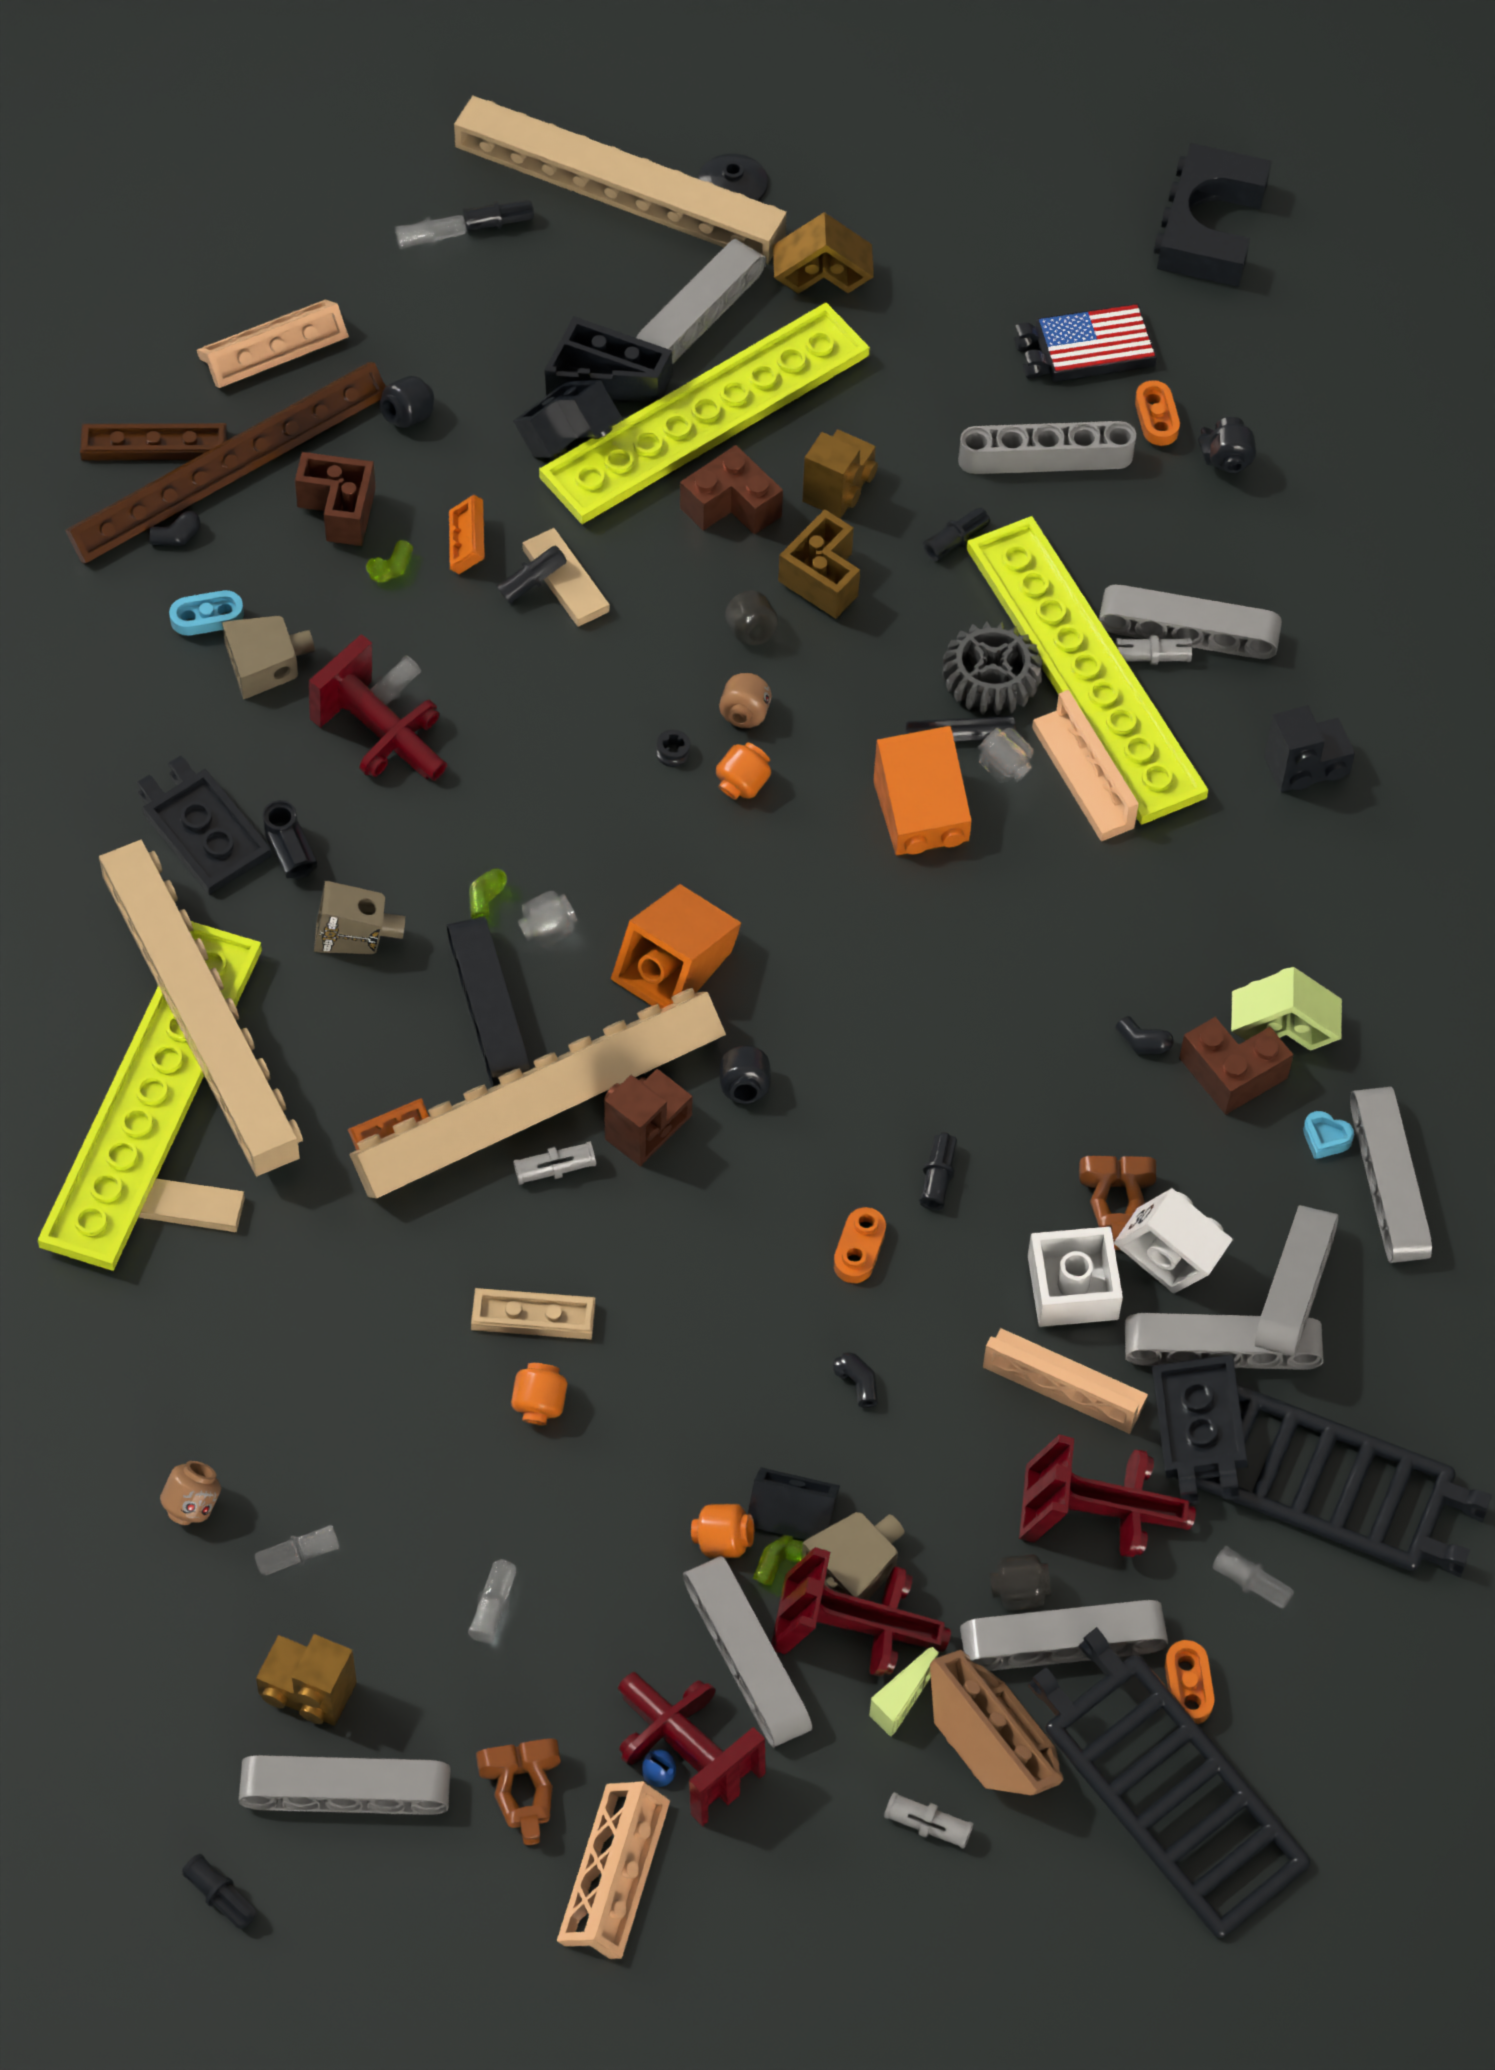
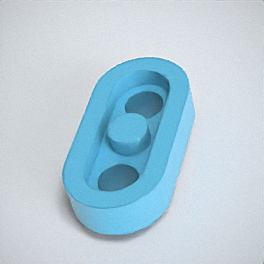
[169,590,244,636]

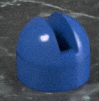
[642,1749,676,1787]

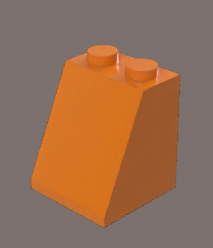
[873,726,971,856]
[611,884,742,1009]

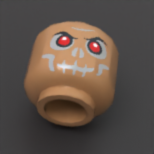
[719,673,772,728]
[160,1461,221,1525]

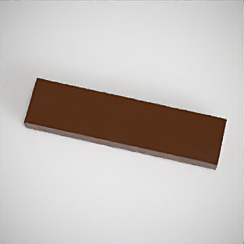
[80,423,227,460]

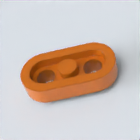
[1135,380,1180,446]
[834,1207,886,1283]
[1165,1640,1214,1724]

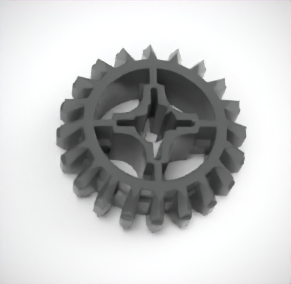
[942,621,1042,717]

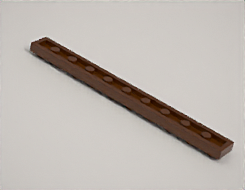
[65,362,386,563]

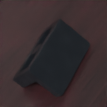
[748,1467,840,1540]

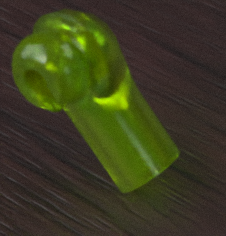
[366,541,413,583]
[469,868,507,920]
[752,1535,803,1586]

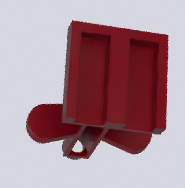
[309,634,447,781]
[1019,1434,1196,1558]
[771,1547,951,1677]
[618,1672,766,1826]

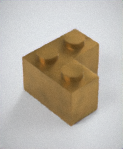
[773,212,874,294]
[802,429,878,519]
[778,509,860,619]
[256,1634,357,1726]

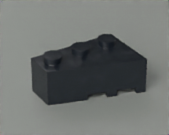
[544,316,673,402]

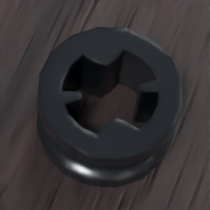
[656,729,690,767]

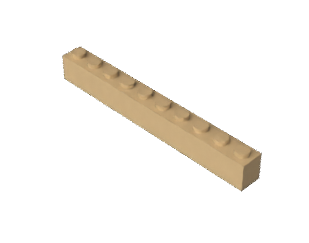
[454,96,787,264]
[99,839,303,1177]
[349,988,726,1198]

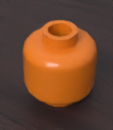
[716,742,771,800]
[511,1363,568,1425]
[691,1504,755,1558]

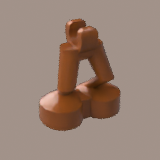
[1079,1156,1156,1250]
[476,1739,561,1846]

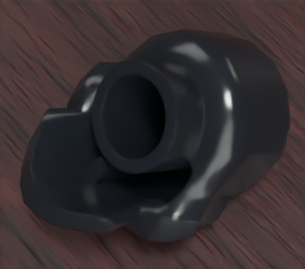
[1198,417,1256,473]

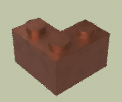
[680,445,783,535]
[295,452,376,546]
[1179,1017,1293,1115]
[604,1069,693,1166]

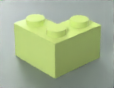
[1231,967,1342,1051]

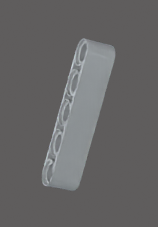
[636,239,766,364]
[958,421,1136,474]
[1099,585,1282,659]
[1350,1086,1432,1263]
[1255,1205,1339,1356]
[1125,1313,1324,1370]
[683,1556,812,1748]
[960,1600,1169,1671]
[239,1755,451,1815]

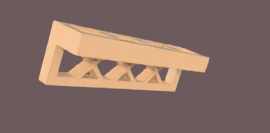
[197,299,349,388]
[1032,690,1139,842]
[983,1328,1148,1434]
[557,1782,670,1959]

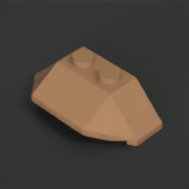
[930,1650,1063,1795]

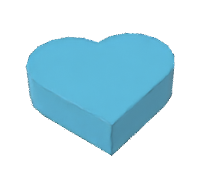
[1303,1111,1354,1159]

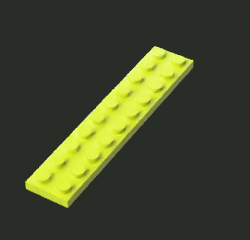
[539,303,870,524]
[967,516,1209,825]
[37,921,262,1271]

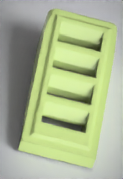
[869,1647,938,1736]

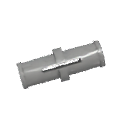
[1116,635,1192,665]
[513,1141,596,1185]
[884,1792,974,1849]

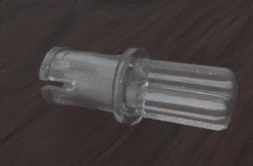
[395,215,466,249]
[371,656,422,705]
[255,1524,339,1576]
[1212,1546,1294,1608]
[468,1559,517,1643]

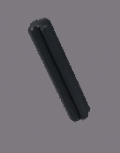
[905,716,1016,741]

